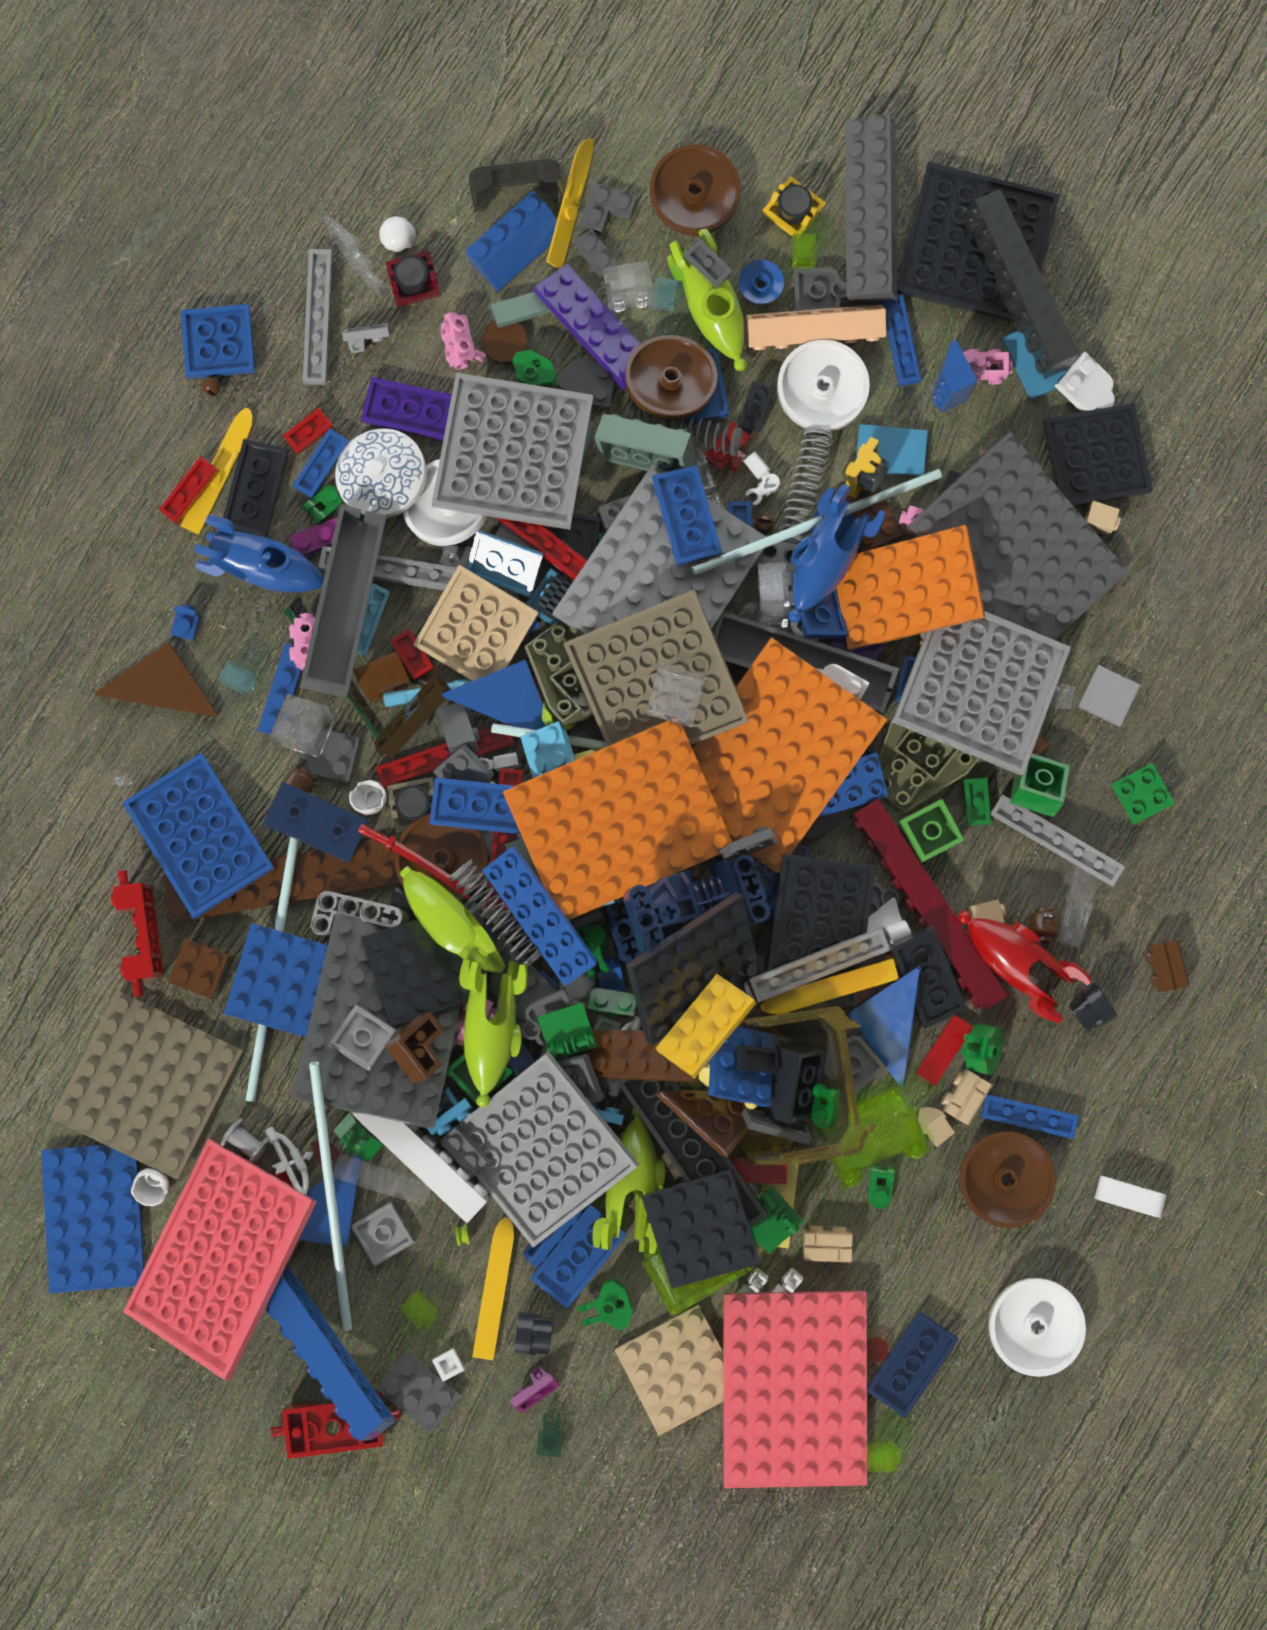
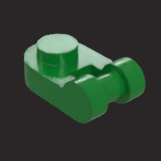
[302,485,344,525]
[812,1083,841,1129]
[867,1165,895,1209]

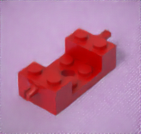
[110,870,164,997]
[271,1392,401,1459]

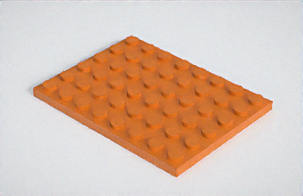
[692,638,888,873]
[503,716,732,920]

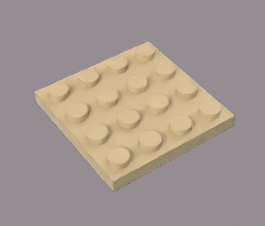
[413,565,540,681]
[615,1304,723,1436]

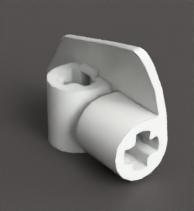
[867,898,911,948]

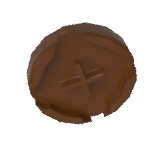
[482,320,527,364]

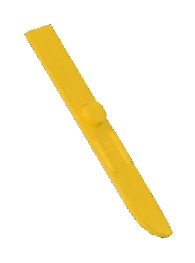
[546,138,594,270]
[180,408,253,535]
[760,958,899,1014]
[472,1217,514,1360]

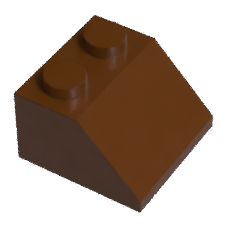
[353,651,412,703]

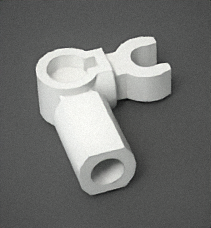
[744,452,780,507]
[479,752,519,784]
[736,1267,769,1293]
[771,1267,803,1293]

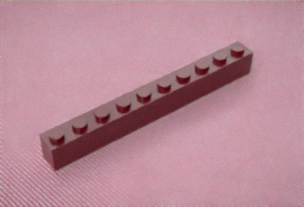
[852,799,1008,1011]

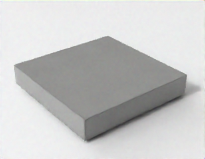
[1077,665,1140,727]
[329,1004,396,1071]
[351,1201,416,1267]

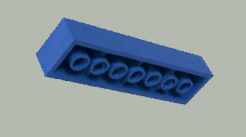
[266,1265,396,1441]

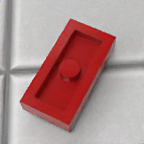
[283,407,334,455]
[703,422,750,472]
[390,629,434,680]

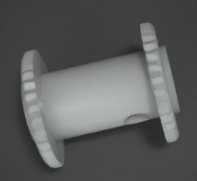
[221,1119,269,1163]

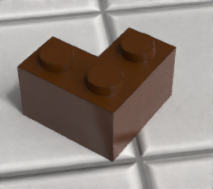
[385,1012,444,1084]

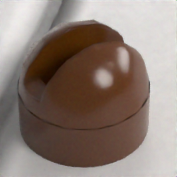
[200,376,221,396]
[755,514,774,534]

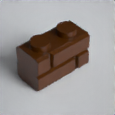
[1144,940,1190,992]

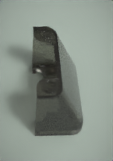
[469,156,563,212]

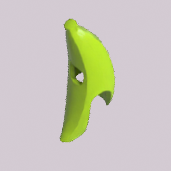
[400,866,506,974]

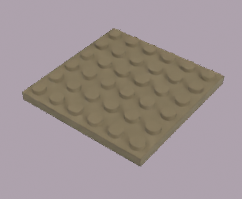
[563,589,749,747]
[51,990,244,1180]

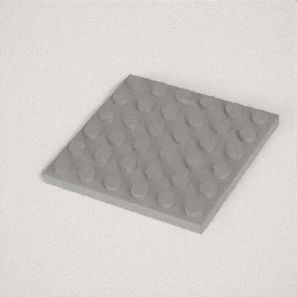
[432,373,593,530]
[892,611,1071,775]
[444,1051,639,1247]

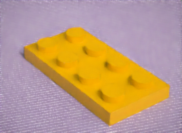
[656,974,756,1079]

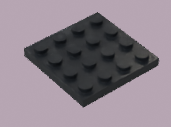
[1043,403,1153,507]
[360,919,470,1027]
[641,1168,763,1289]

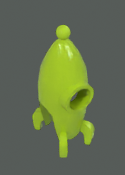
[667,228,747,371]
[459,959,528,1108]
[593,1107,665,1254]

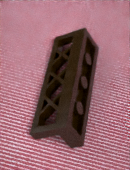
[374,674,452,759]

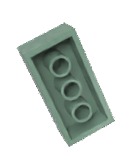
[594,414,696,472]

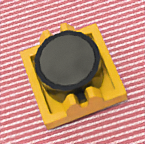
[762,176,826,241]
[845,437,889,499]

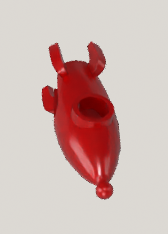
[958,910,1092,1024]

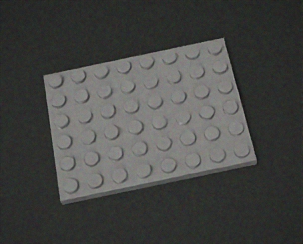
[552,464,766,634]

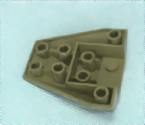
[524,620,594,725]
[878,716,979,813]

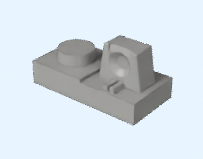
[342,323,390,353]

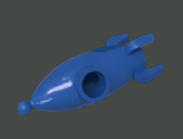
[788,484,885,623]
[194,515,324,593]

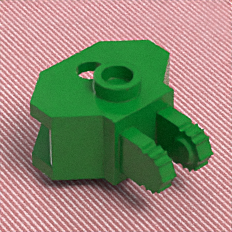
[512,350,557,388]
[576,924,610,980]
[961,1024,1004,1075]
[333,1113,384,1163]
[577,1278,633,1330]

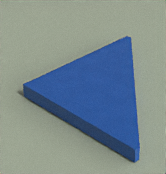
[442,660,546,730]
[848,966,922,1088]
[298,1156,361,1247]

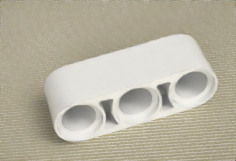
[1094,1175,1167,1218]

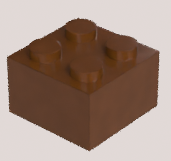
[167,938,234,999]

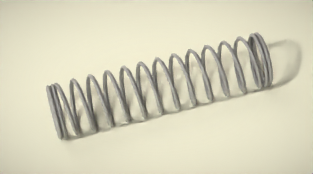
[779,426,833,542]
[449,860,542,967]

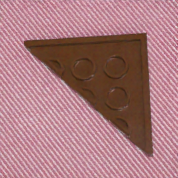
[94,643,219,718]
[656,1090,766,1158]

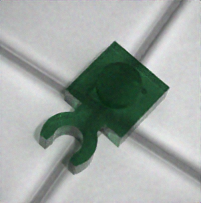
[537,1412,563,1457]

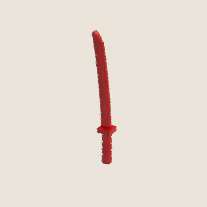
[358,824,470,900]

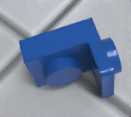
[170,604,201,641]
[596,957,627,992]

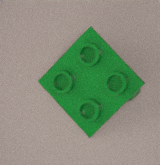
[1111,763,1175,825]
[537,1002,598,1060]
[752,1186,804,1254]

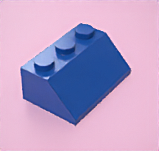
[931,340,978,413]

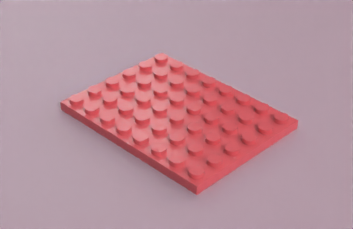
[123,1139,317,1380]
[723,1291,867,1488]

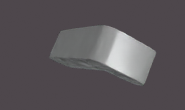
[311,891,409,937]

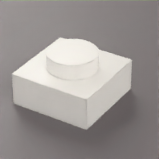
[432,1348,465,1382]

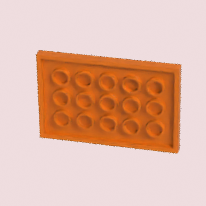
[836,525,986,651]

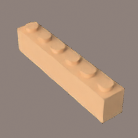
[746,304,886,350]

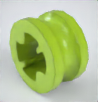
[455,1223,470,1246]

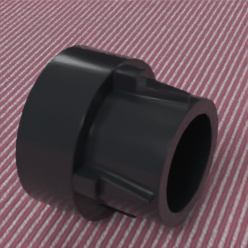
[1069,983,1118,1031]
[514,1312,553,1356]

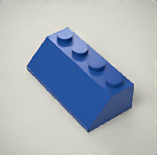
[465,191,557,292]

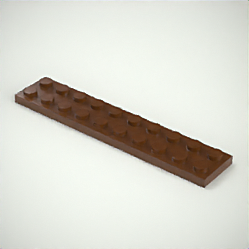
[163,837,399,924]

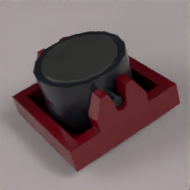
[385,250,441,307]

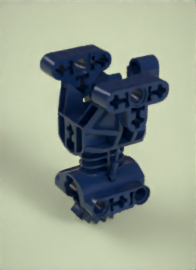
[603,855,778,964]

